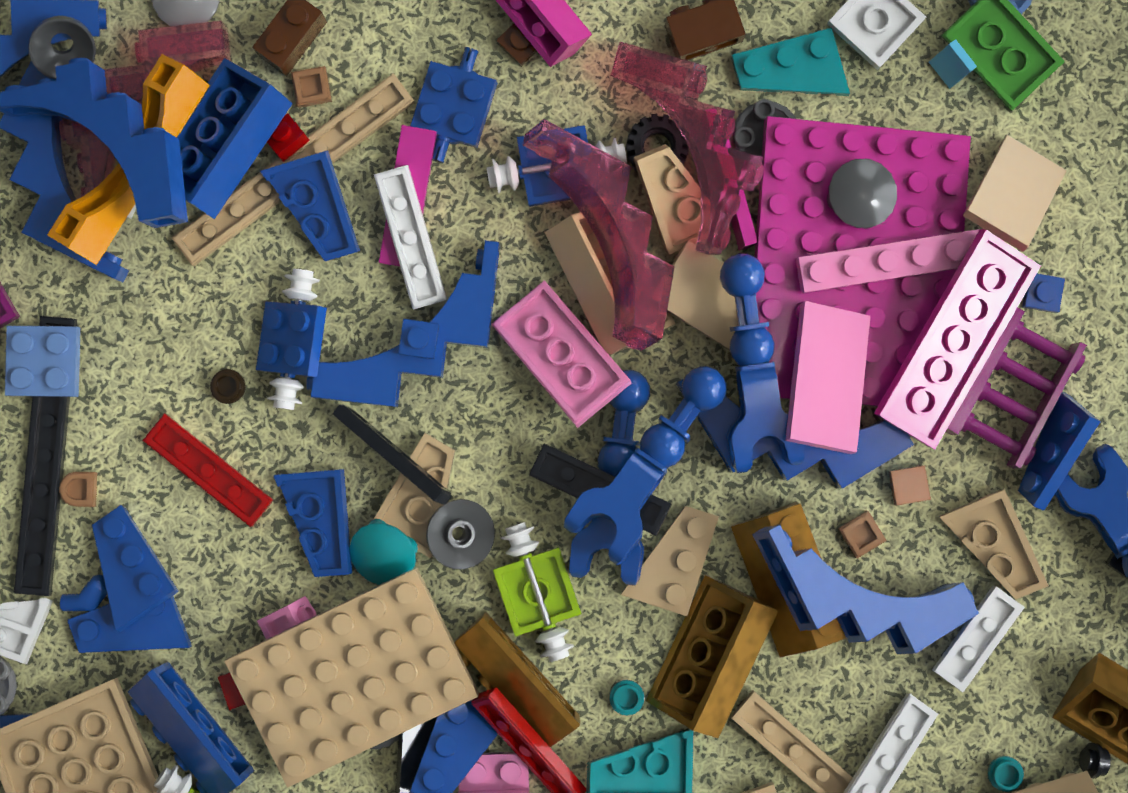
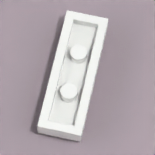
[932,586,1025,692]

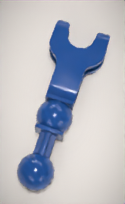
[720,253,805,473]
[564,366,727,565]
[569,370,650,586]
[1054,444,1128,577]

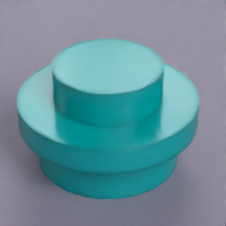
[609,680,644,716]
[987,756,1024,792]

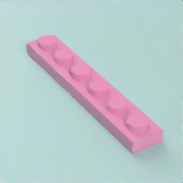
[795,228,1004,294]

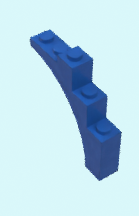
[0,58,188,228]

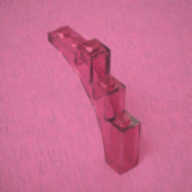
[59,20,231,197]
[610,42,764,255]

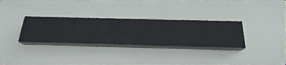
[14,316,77,596]

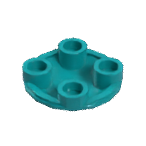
[349,519,418,585]

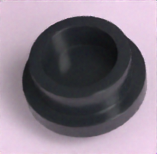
[1079,743,1111,779]

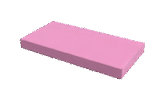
[491,280,632,428]
[785,301,870,454]

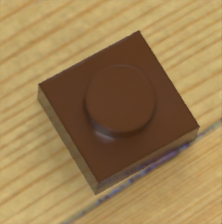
[496,23,537,67]

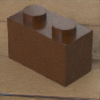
[252,0,327,77]
[664,0,746,64]

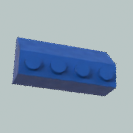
[128,662,255,793]

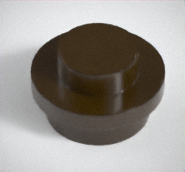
[210,369,246,404]

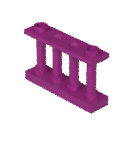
[946,307,1087,469]

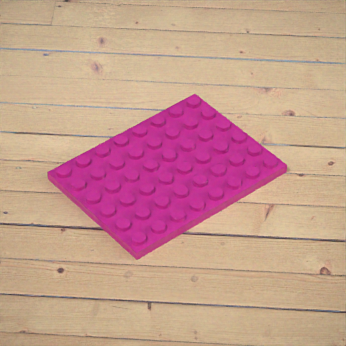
[755,116,971,406]

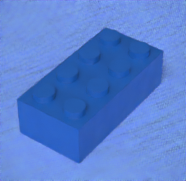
[177,58,293,219]

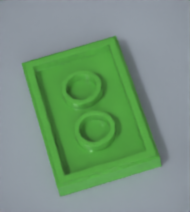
[940,0,1065,111]

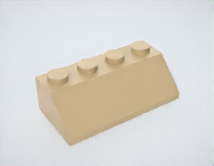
[545,201,676,356]

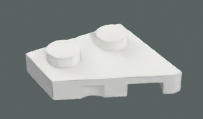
[0,598,53,664]

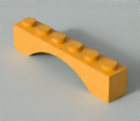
[47,54,210,265]

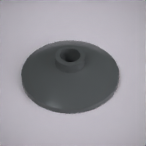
[426,499,495,569]

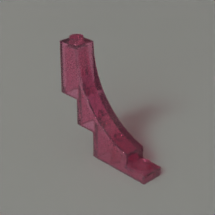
[523,119,675,351]

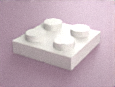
[827,0,926,70]

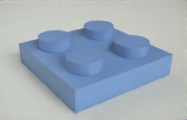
[5,326,81,397]

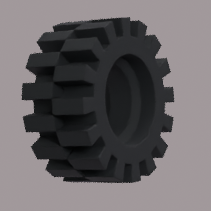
[626,113,690,171]

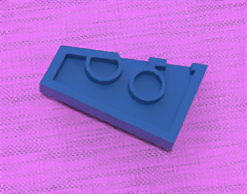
[260,150,360,261]
[273,469,352,577]
[92,505,179,632]
[67,596,192,653]
[409,700,498,793]

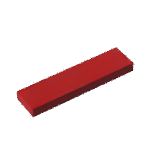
[142,413,274,527]
[471,687,586,793]

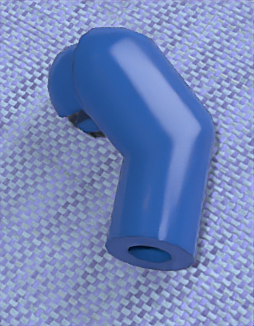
[60,575,107,611]

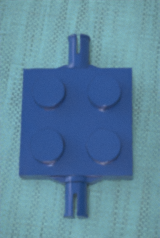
[410,47,498,163]

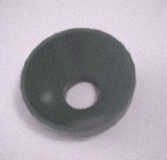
[29,16,96,79]

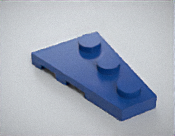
[1018,391,1101,511]

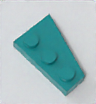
[731,28,850,96]
[586,729,694,793]

